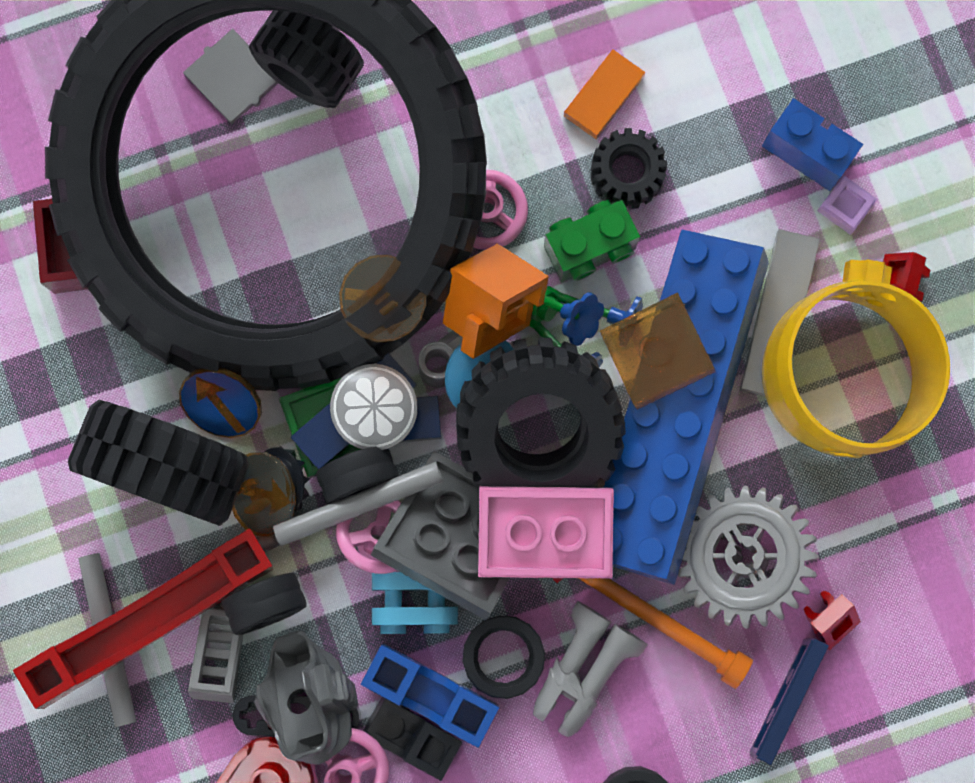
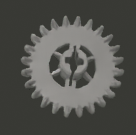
[678,486,819,629]

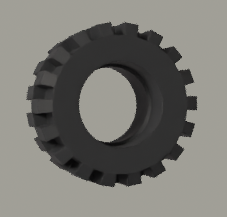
[249,11,364,108]

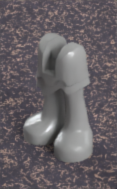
[533,601,648,737]

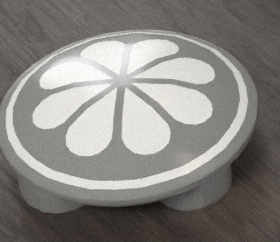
[330,364,417,450]

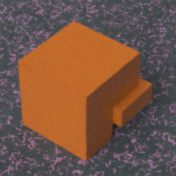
[443,243,549,359]

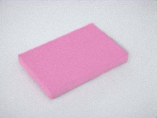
[478,486,614,579]

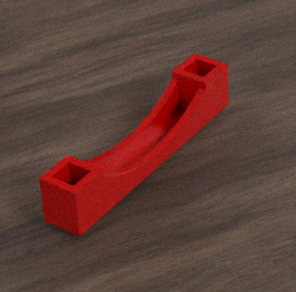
[13,528,273,709]

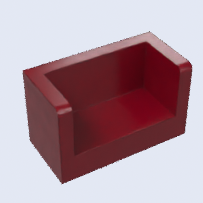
[33,199,88,294]

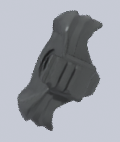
[254,631,359,764]

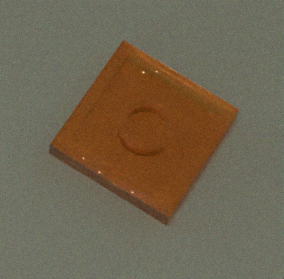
[600,292,716,410]

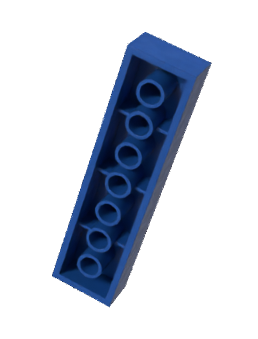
[603,229,769,585]

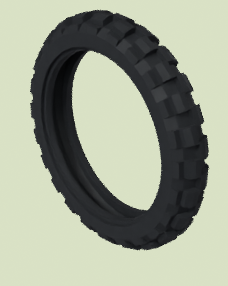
[45,0,487,391]

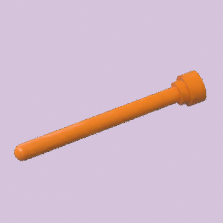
[578,578,753,689]

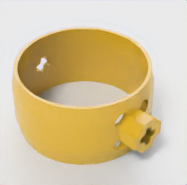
[762,259,950,458]

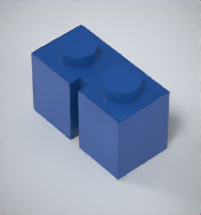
[762,98,864,191]

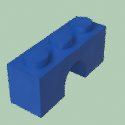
[360,644,499,748]

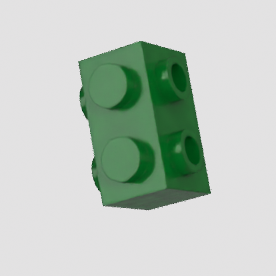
[544,200,640,283]

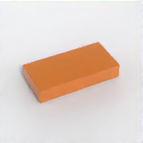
[563,49,646,139]

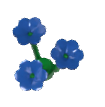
[529,286,643,367]

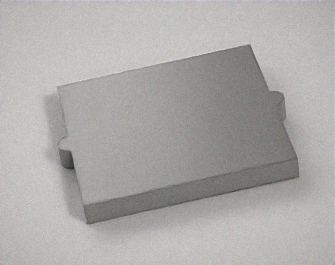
[183,29,278,125]

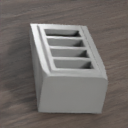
[188,608,244,703]

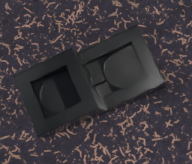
[363,697,463,781]

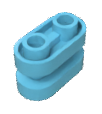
[372,572,458,634]

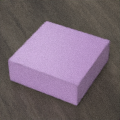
[817,175,877,235]

